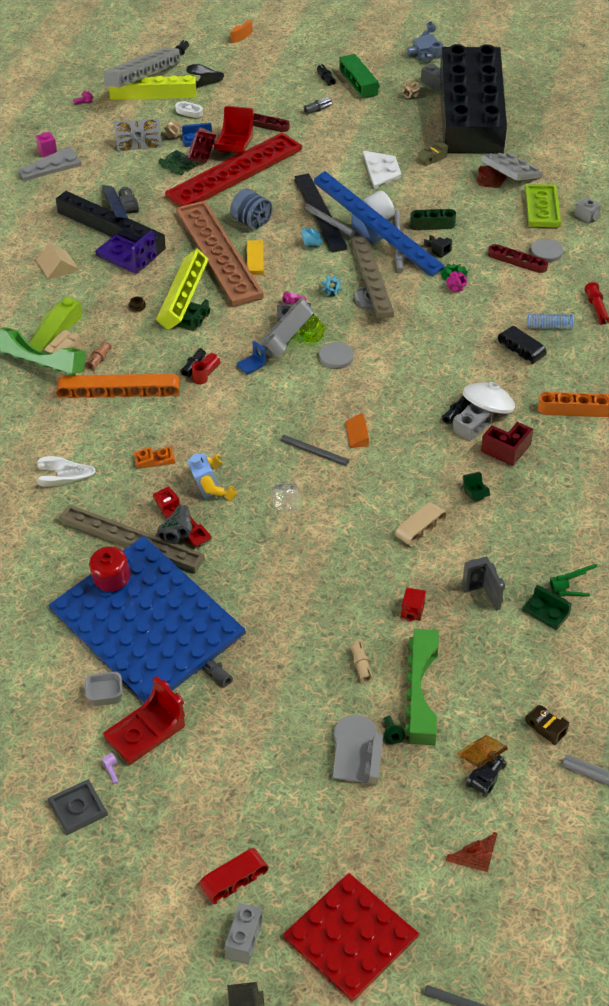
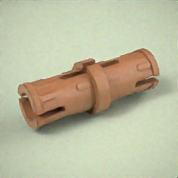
[85,341,111,370]

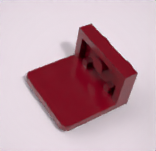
[187,128,216,163]

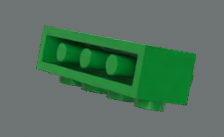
[339,54,380,98]

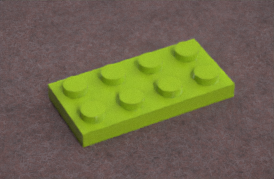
[525,184,561,227]

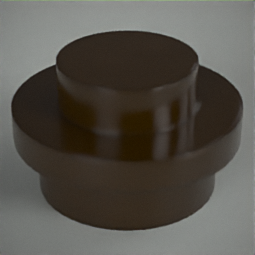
[129,296,146,311]

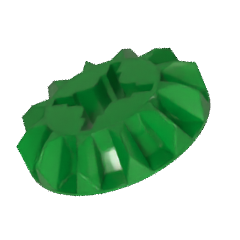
[441,263,468,281]

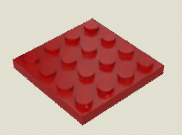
[283,873,419,1002]

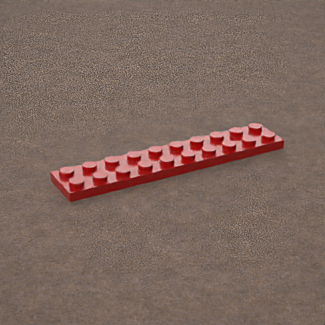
[165,132,302,207]

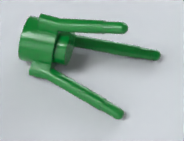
[550,564,597,597]

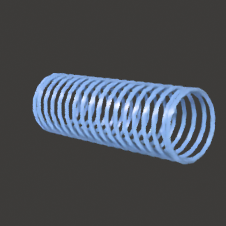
[527,313,574,330]

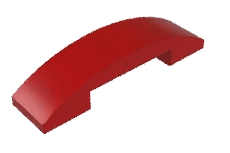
[153,486,212,548]

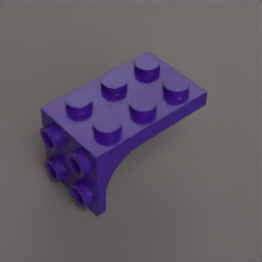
[95,231,157,274]

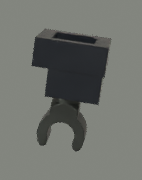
[424,235,452,258]

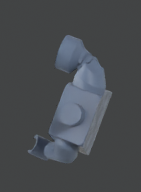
[407,21,444,62]

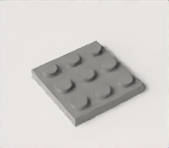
[481,152,543,180]

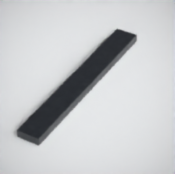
[294,173,347,253]

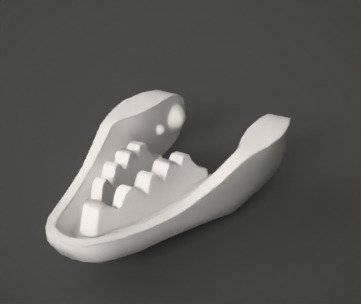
[37,456,95,487]

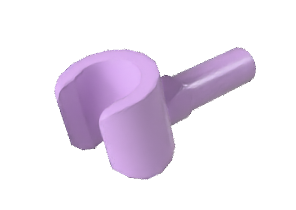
[103,753,119,784]

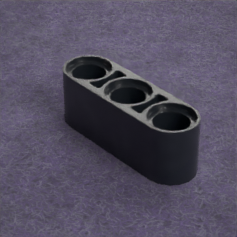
[498,326,547,364]

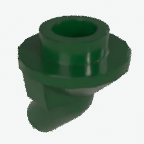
[383,716,405,744]

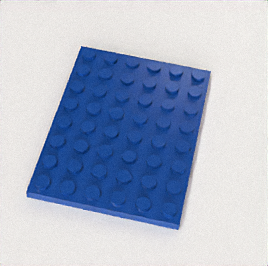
[49,536,246,703]

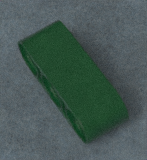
[410,209,456,230]

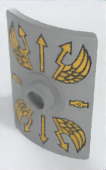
[114,118,162,151]

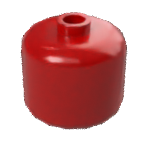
[89,546,131,592]

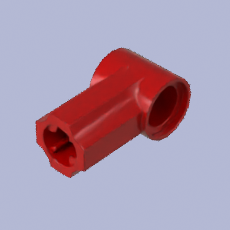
[192,352,221,385]

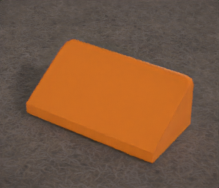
[345,413,369,448]

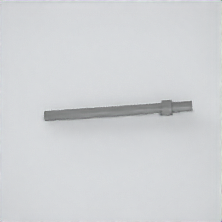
[394,210,404,273]

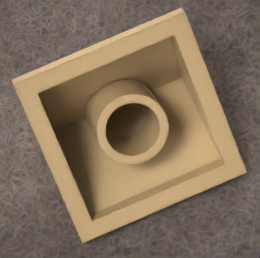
[36,243,79,280]

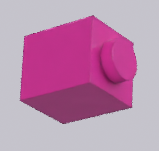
[36,132,57,158]

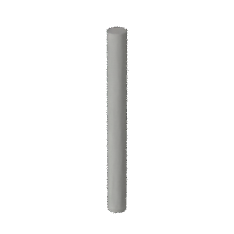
[305,204,355,237]

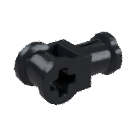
[466,753,507,797]

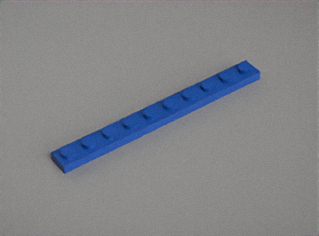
[314,171,444,277]

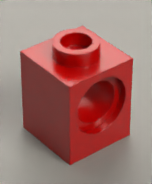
[401,587,426,621]

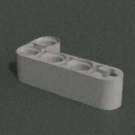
[259,298,314,358]

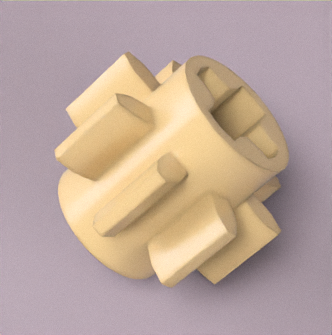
[402,80,420,99]
[164,120,182,139]

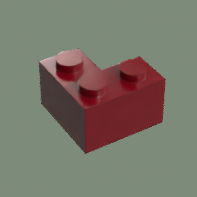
[481,422,533,466]

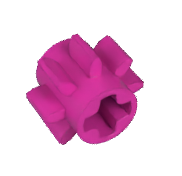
[446,271,467,292]

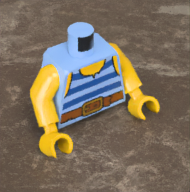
[187,453,238,501]

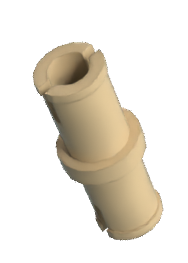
[350,641,374,683]

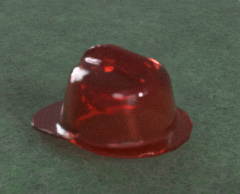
[477,165,507,188]

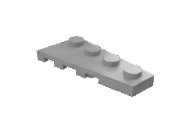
[18,146,81,181]

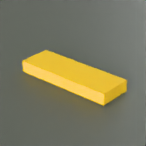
[247,240,264,275]

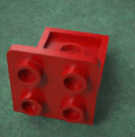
[214,106,254,154]
[103,676,185,765]

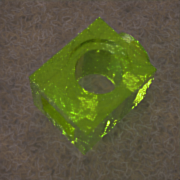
[297,313,327,344]

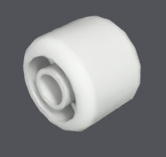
[363,191,395,220]

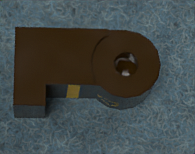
[525,705,570,745]

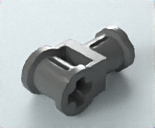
[118,187,139,212]

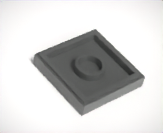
[48,779,108,836]

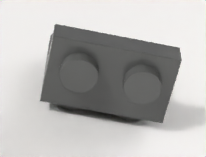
[462,556,505,611]

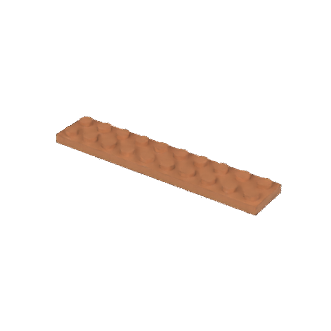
[176,201,264,306]

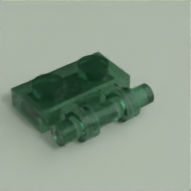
[158,150,198,175]

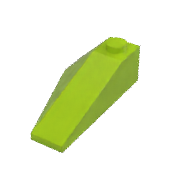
[29,296,83,352]

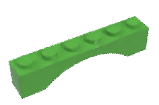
[0,327,86,376]
[405,629,439,746]

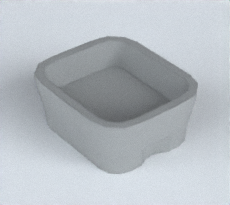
[85,672,123,706]

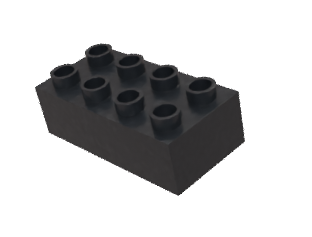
[440,44,507,154]

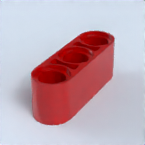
[199,848,269,904]

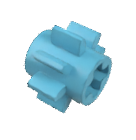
[321,275,342,296]

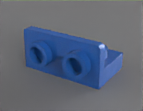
[182,123,212,147]

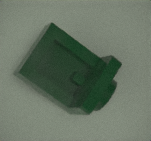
[463,472,490,501]

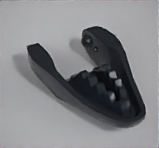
[186,64,224,88]

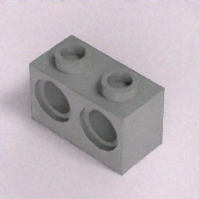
[453,403,493,441]
[225,903,263,965]

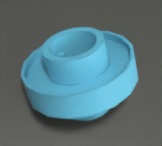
[301,228,323,247]

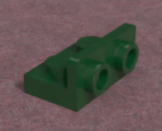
[176,299,211,331]
[522,585,572,630]

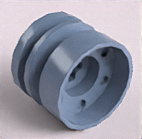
[230,188,273,230]

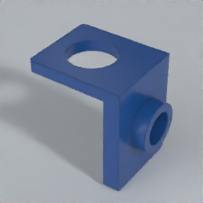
[237,340,266,375]

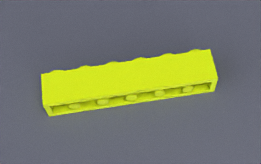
[109,75,196,100]
[156,248,209,330]

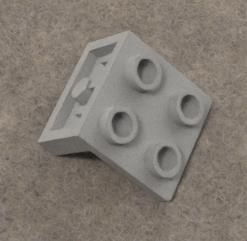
[332,733,383,785]

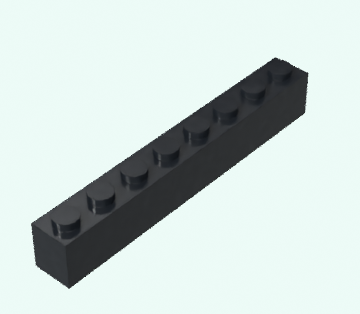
[56,191,166,256]

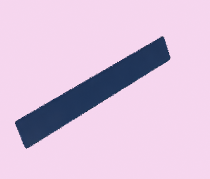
[102,185,128,218]

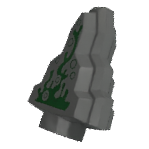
[156,504,193,544]

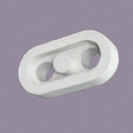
[175,101,203,118]

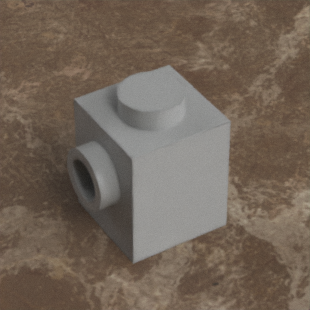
[574,197,601,223]

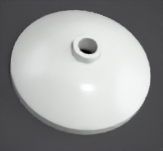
[463,382,515,414]

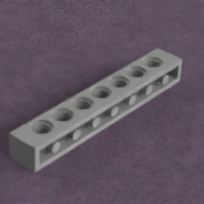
[104,47,180,88]

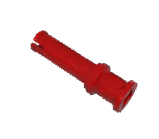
[584,282,609,325]

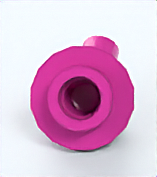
[73,90,94,104]
[282,291,307,305]

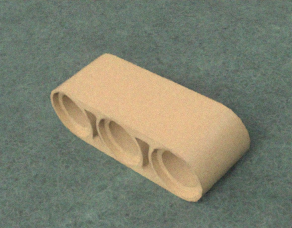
[395,502,447,547]

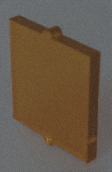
[457,735,508,768]

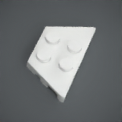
[363,151,401,189]

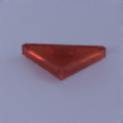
[446,832,498,872]

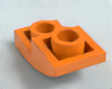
[230,19,253,43]
[134,446,176,468]

